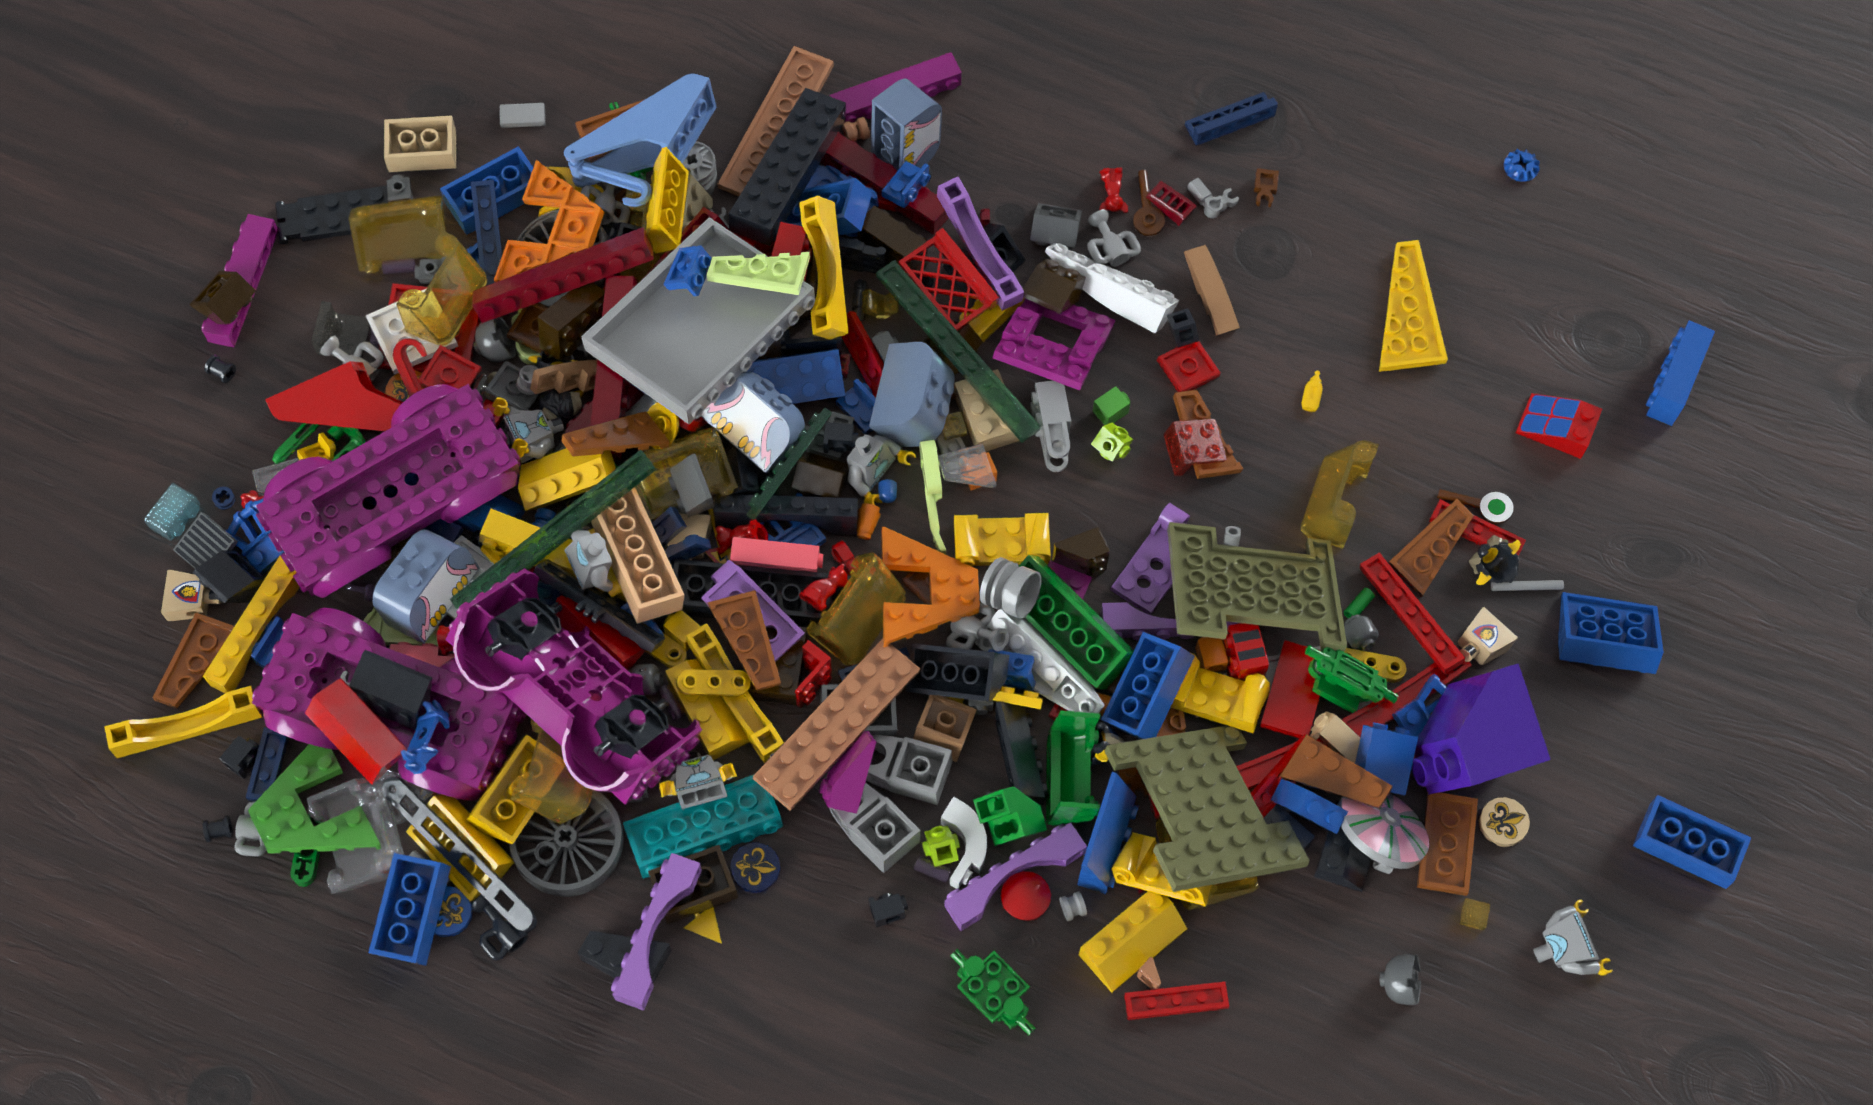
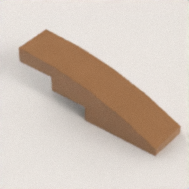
[1184,245,1240,336]
[530,359,598,394]

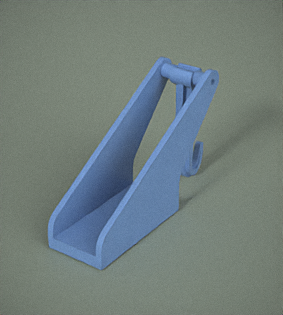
[564,74,717,207]

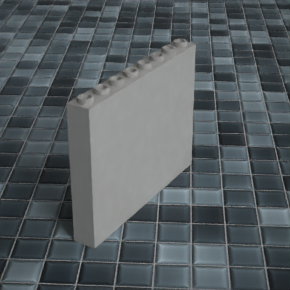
[581,217,815,424]

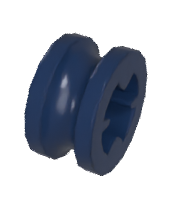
[212,487,235,510]

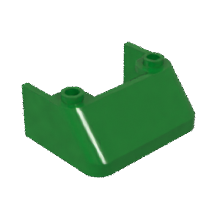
[1046,711,1100,825]

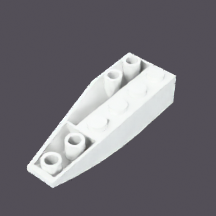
[1045,243,1179,333]
[975,609,1105,713]

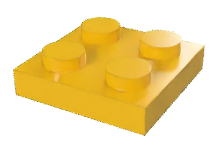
[993,686,1043,709]

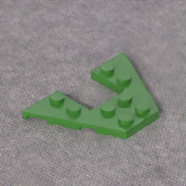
[248,744,381,853]

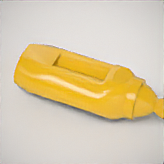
[1301,371,1323,412]

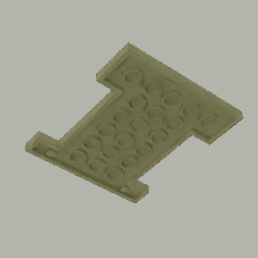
[1167,522,1347,652]
[1105,726,1309,892]

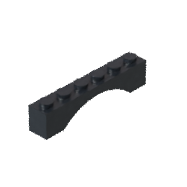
[714,494,858,535]

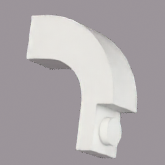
[941,797,987,889]

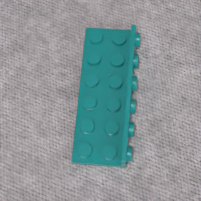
[623,774,783,879]

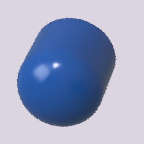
[878,479,897,503]

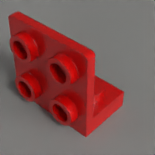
[795,640,832,708]

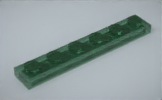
[746,408,832,520]

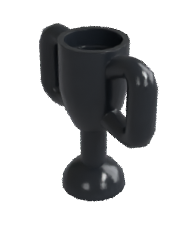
[471,895,537,961]

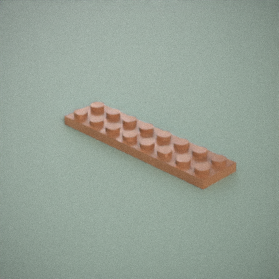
[718,46,834,196]
[753,639,920,811]

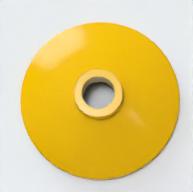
[647,402,679,449]

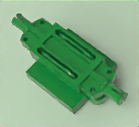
[1305,645,1399,713]
[950,949,1036,1036]

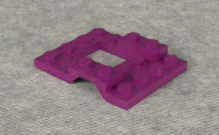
[993,298,1116,390]

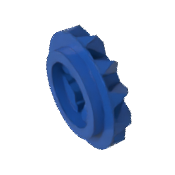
[1504,149,1540,182]

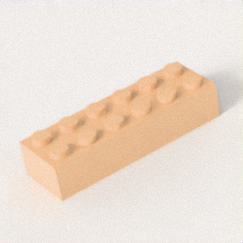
[585,478,684,624]

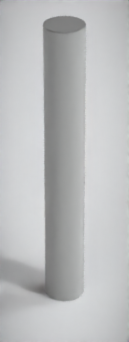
[1491,580,1564,591]

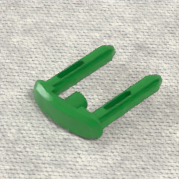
[272,423,366,464]

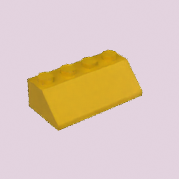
[646,147,689,253]
[518,448,619,511]
[665,659,750,761]
[466,735,566,844]
[406,794,514,901]
[1079,891,1187,993]

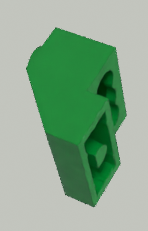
[973,786,1047,846]

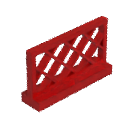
[898,228,999,333]

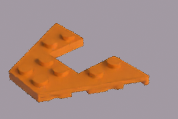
[494,161,605,282]
[881,527,980,647]

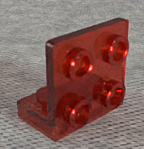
[1163,419,1227,476]

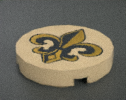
[1479,797,1530,847]

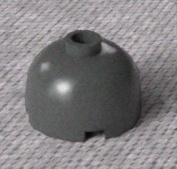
[474,316,517,362]
[1380,954,1421,1005]

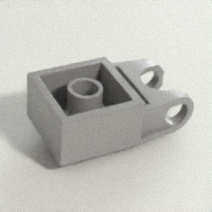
[1030,380,1071,472]
[866,735,953,805]
[829,783,920,873]

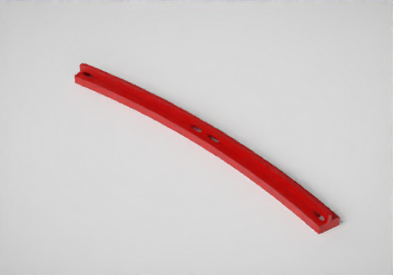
[1148,661,1472,819]

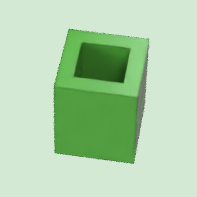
[1093,386,1130,425]

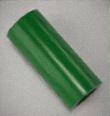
[1343,587,1375,619]

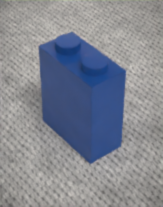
[1355,722,1418,795]
[1271,778,1348,834]

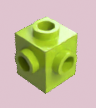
[1091,422,1134,461]
[922,826,960,867]

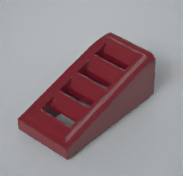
[1146,181,1196,226]

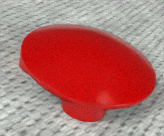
[1001,871,1051,920]

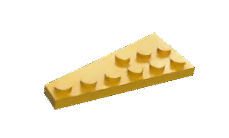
[1379,240,1448,372]

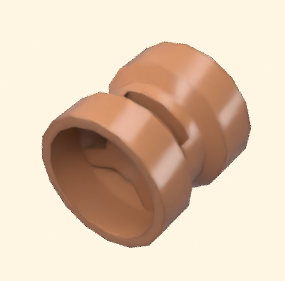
[842,117,870,142]

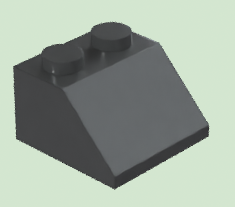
[1030,203,1082,249]
[668,454,714,517]

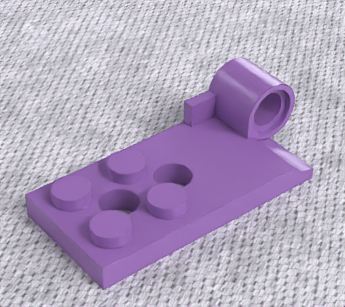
[1110,503,1190,615]
[702,560,805,662]

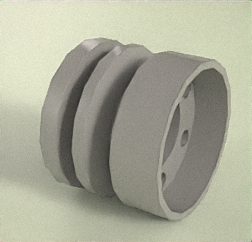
[682,141,718,195]
[980,557,1041,619]

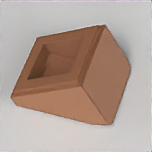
[1137,956,1161,990]

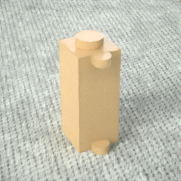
[1310,711,1360,763]

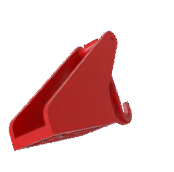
[265,338,427,431]

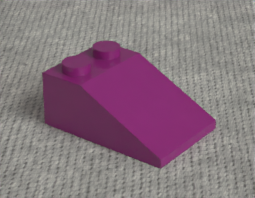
[820,731,876,814]

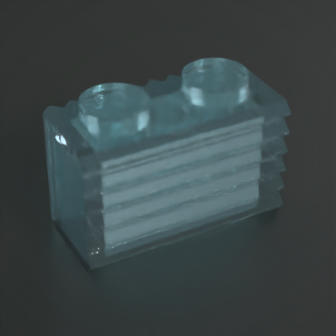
[144,483,200,541]

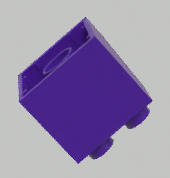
[1412,663,1551,794]

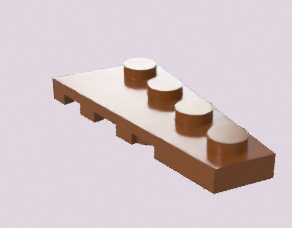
[152,613,235,709]
[1280,734,1393,809]

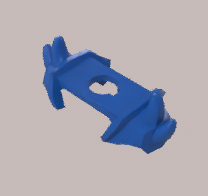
[401,700,450,774]

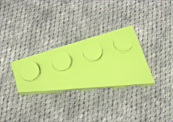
[706,252,810,295]

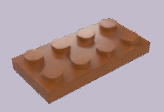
[1417,792,1478,896]

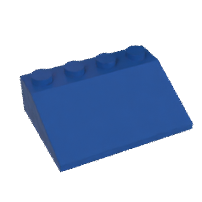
[1558,592,1663,674]
[1077,772,1139,894]

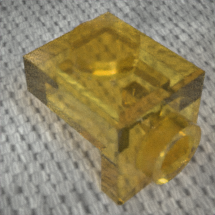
[862,289,899,320]

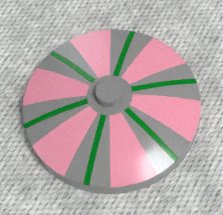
[1337,793,1429,869]

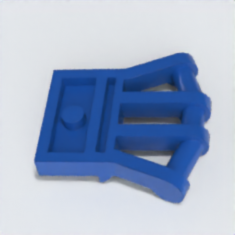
[760,493,826,546]
[225,497,284,575]
[1392,674,1447,737]

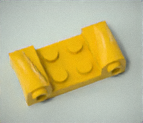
[954,513,1051,566]
[1170,653,1270,734]
[1112,832,1212,906]

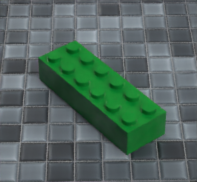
[1019,555,1134,689]

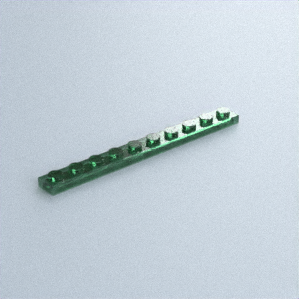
[876,260,1041,443]
[450,450,657,610]

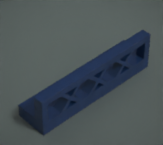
[1185,92,1278,146]

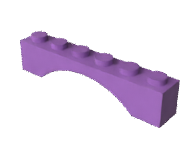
[937,176,1024,311]
[1101,602,1239,640]
[945,822,1087,931]
[611,853,702,1011]

